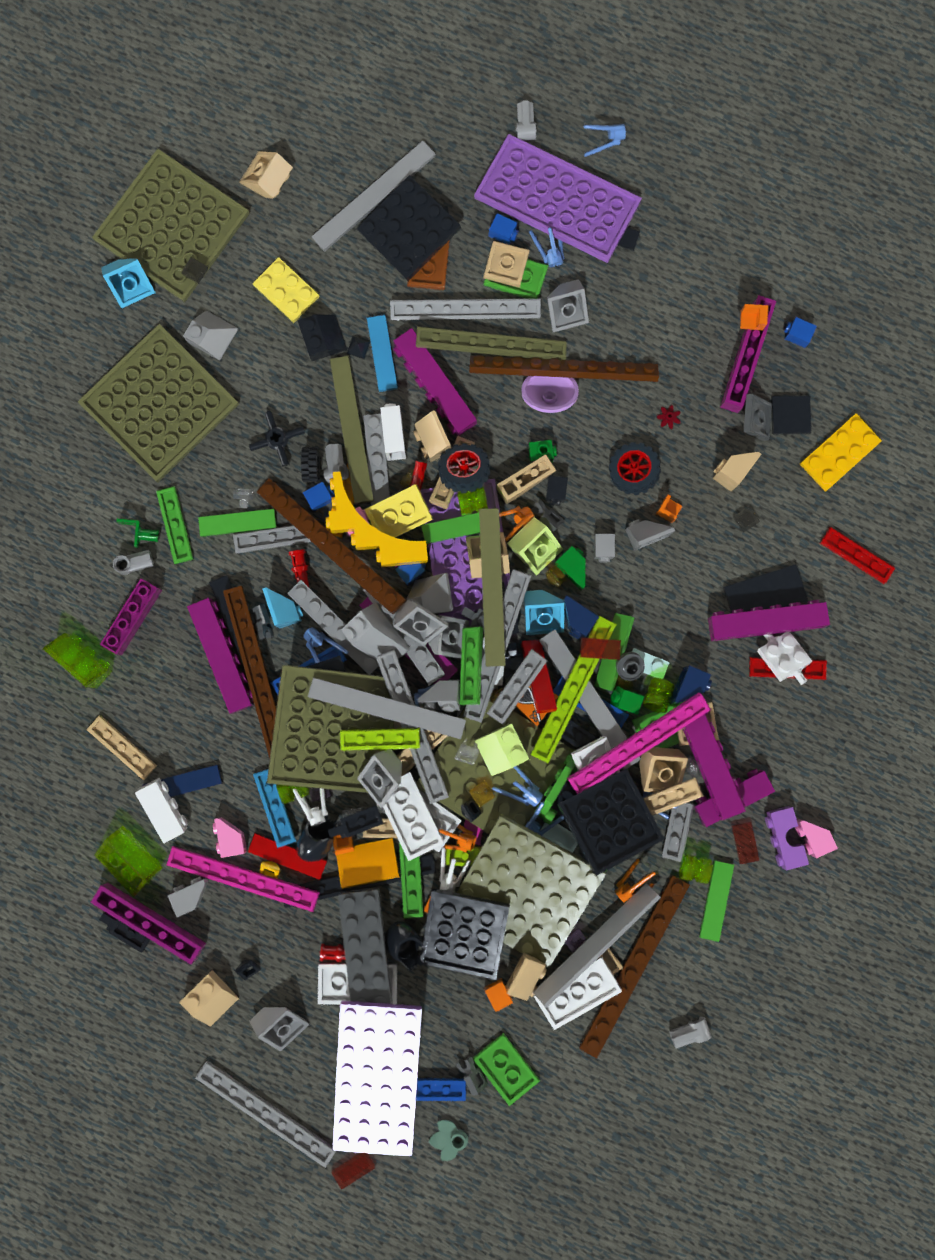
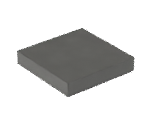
[744,394,772,441]

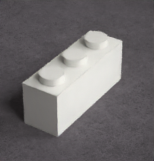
[135,778,188,843]

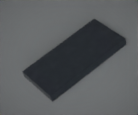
[723,564,808,614]

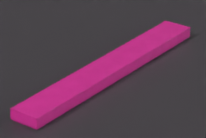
[567,693,711,794]
[167,846,320,912]

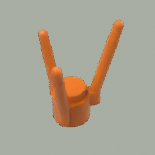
[499,506,534,541]
[438,824,477,853]
[614,859,656,903]

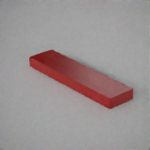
[820,527,895,584]
[521,639,557,714]
[749,657,827,680]
[248,833,327,880]

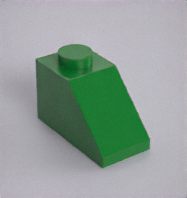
[555,546,586,591]

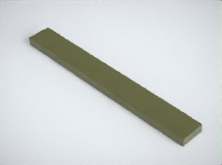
[416,327,567,360]
[330,356,374,505]
[479,508,505,667]

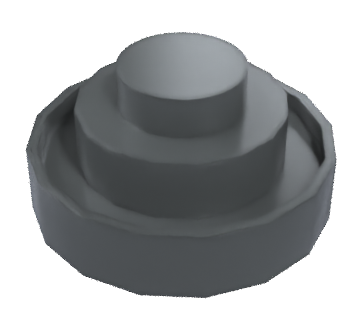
[615,652,645,681]

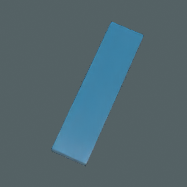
[367,315,398,392]
[253,769,296,848]

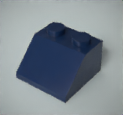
[563,595,599,639]
[669,666,712,704]

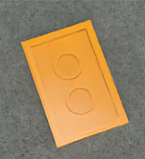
[336,838,400,889]

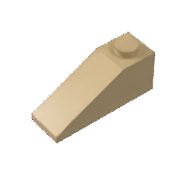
[496,455,556,505]

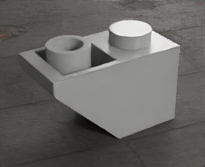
[418,680,461,712]
[168,876,209,917]

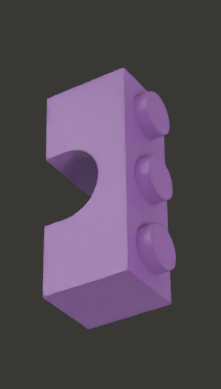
[765,806,809,870]

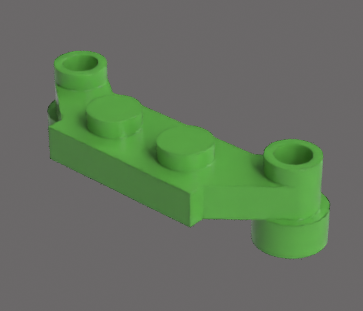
[534,753,578,825]

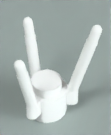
[293,788,328,826]
[439,847,471,892]

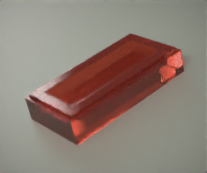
[580,638,621,660]
[731,822,760,864]
[331,1152,376,1190]

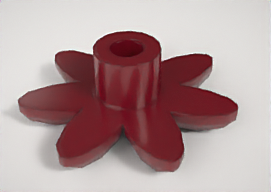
[656,405,681,430]

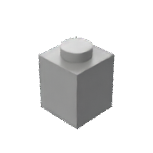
[594,534,615,563]

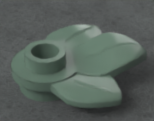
[428,1120,468,1161]

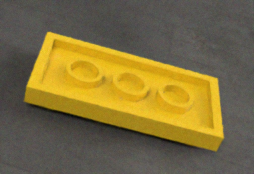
[800,414,882,492]

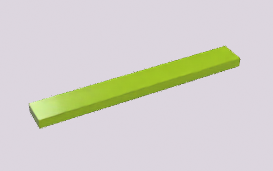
[530,616,616,763]

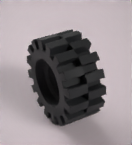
[301,447,320,482]

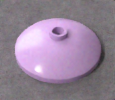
[521,376,579,413]

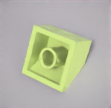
[507,517,563,575]
[475,723,529,776]

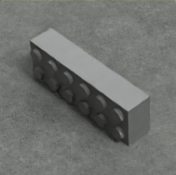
[338,887,393,1004]

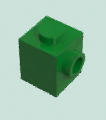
[528,440,557,464]
[610,686,644,714]

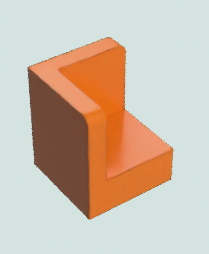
[740,304,768,330]
[656,494,682,523]
[484,978,513,1012]

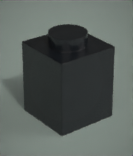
[545,476,568,506]

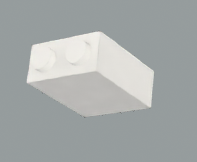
[380,404,406,461]

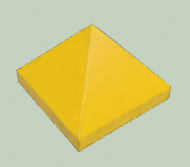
[259,861,280,879]

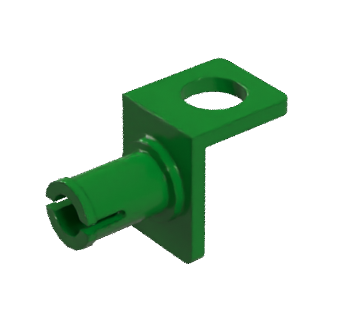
[116,519,159,548]

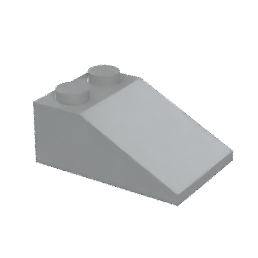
[341,603,410,661]

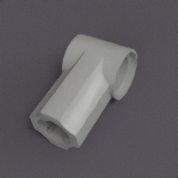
[516,101,536,140]
[324,444,349,484]
[113,550,154,575]
[669,1017,712,1049]

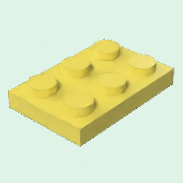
[253,257,319,323]
[364,484,433,538]

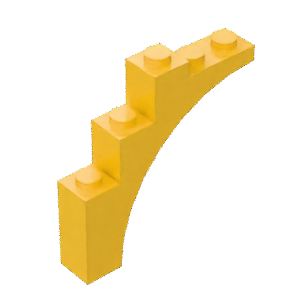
[326,472,428,567]

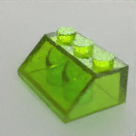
[43,633,112,689]
[94,826,163,897]

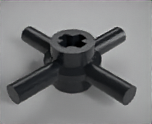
[249,411,305,467]

